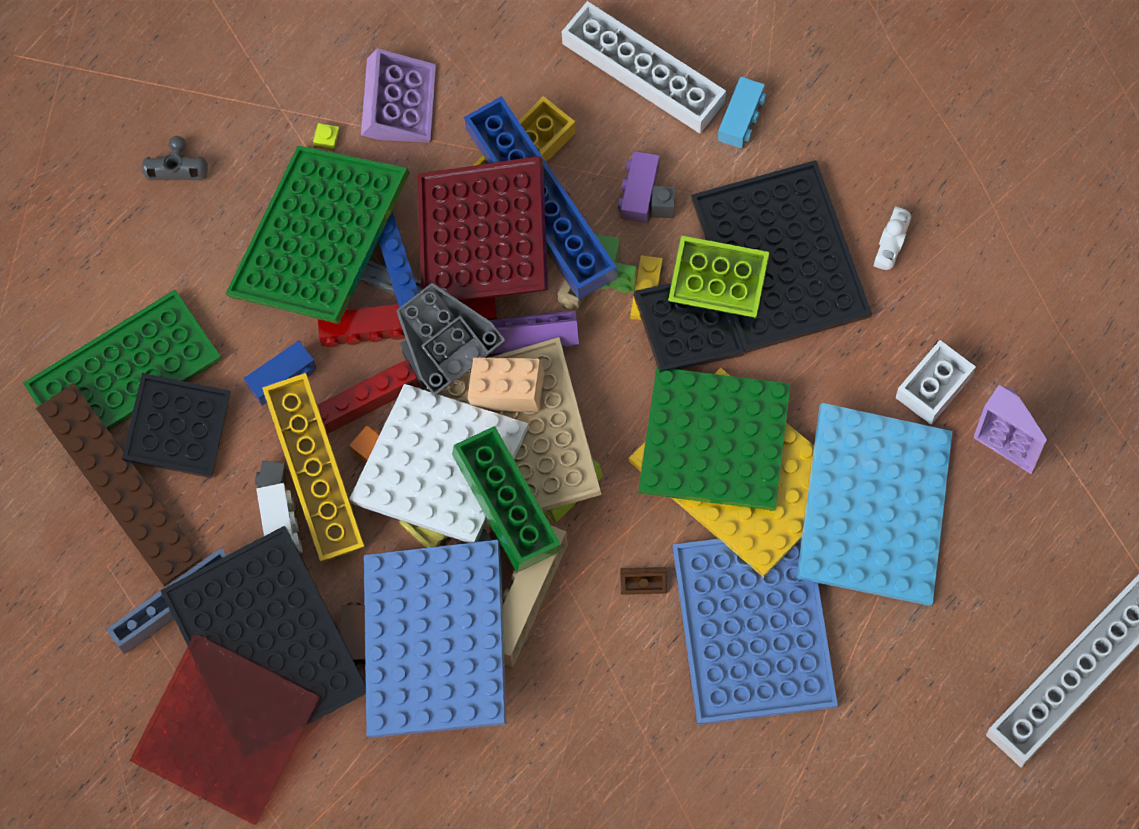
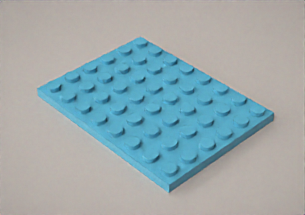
[797,403,952,606]

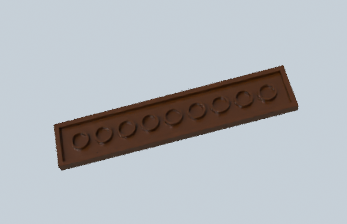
[36,383,202,587]

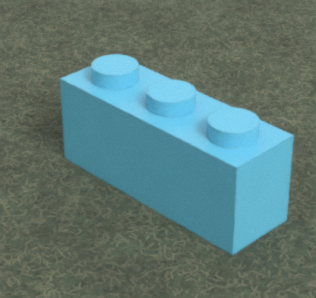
[718,77,767,149]

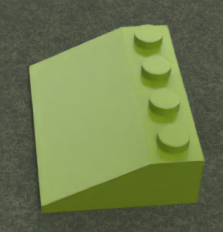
[668,235,769,318]

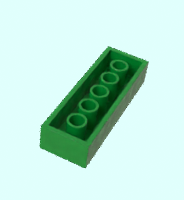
[452,426,561,573]

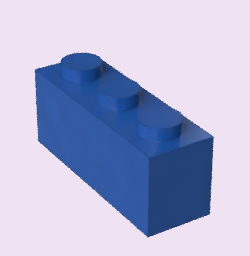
[244,340,316,406]

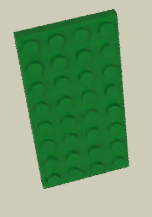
[23,290,222,430]

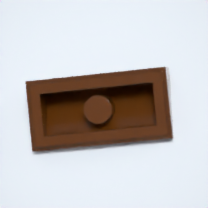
[620,567,667,595]

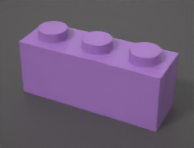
[618,151,659,223]

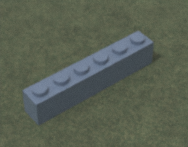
[106,548,227,654]

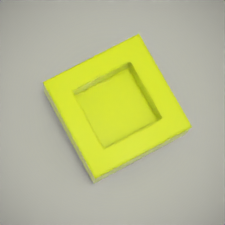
[313,123,340,150]

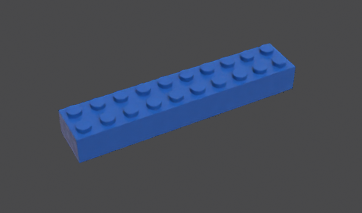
[464,96,617,300]

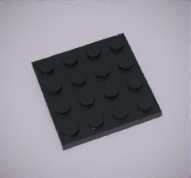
[633,283,745,373]
[122,373,231,478]

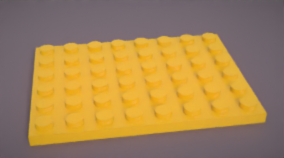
[629,368,814,578]

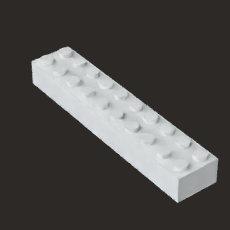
[986,575,1139,768]

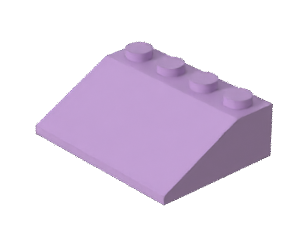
[361,48,436,142]
[973,385,1047,474]

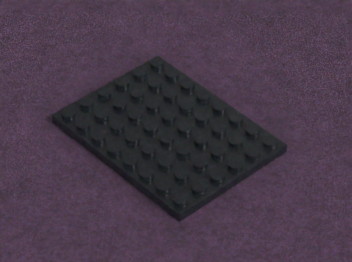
[691,160,872,353]
[160,526,366,758]

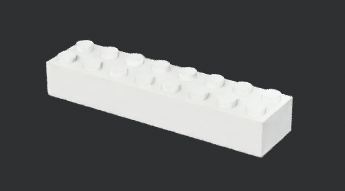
[562,1,726,134]

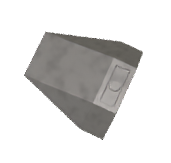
[396,283,506,396]

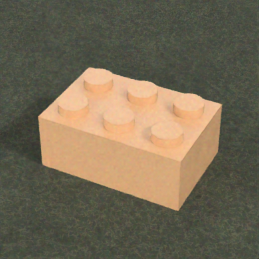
[467,358,544,412]

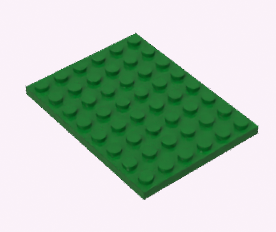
[226,145,410,324]

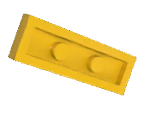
[630,255,663,320]

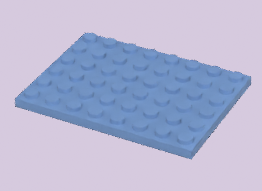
[672,539,838,725]
[364,540,507,738]

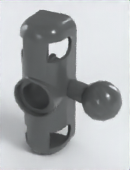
[142,136,208,180]

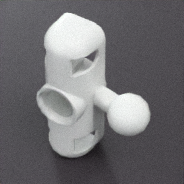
[873,206,911,270]

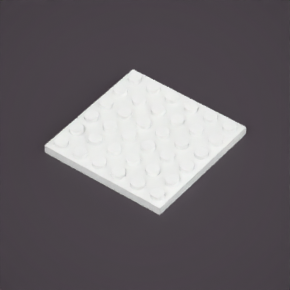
[349,384,529,543]

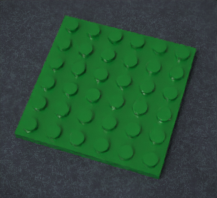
[638,367,791,511]

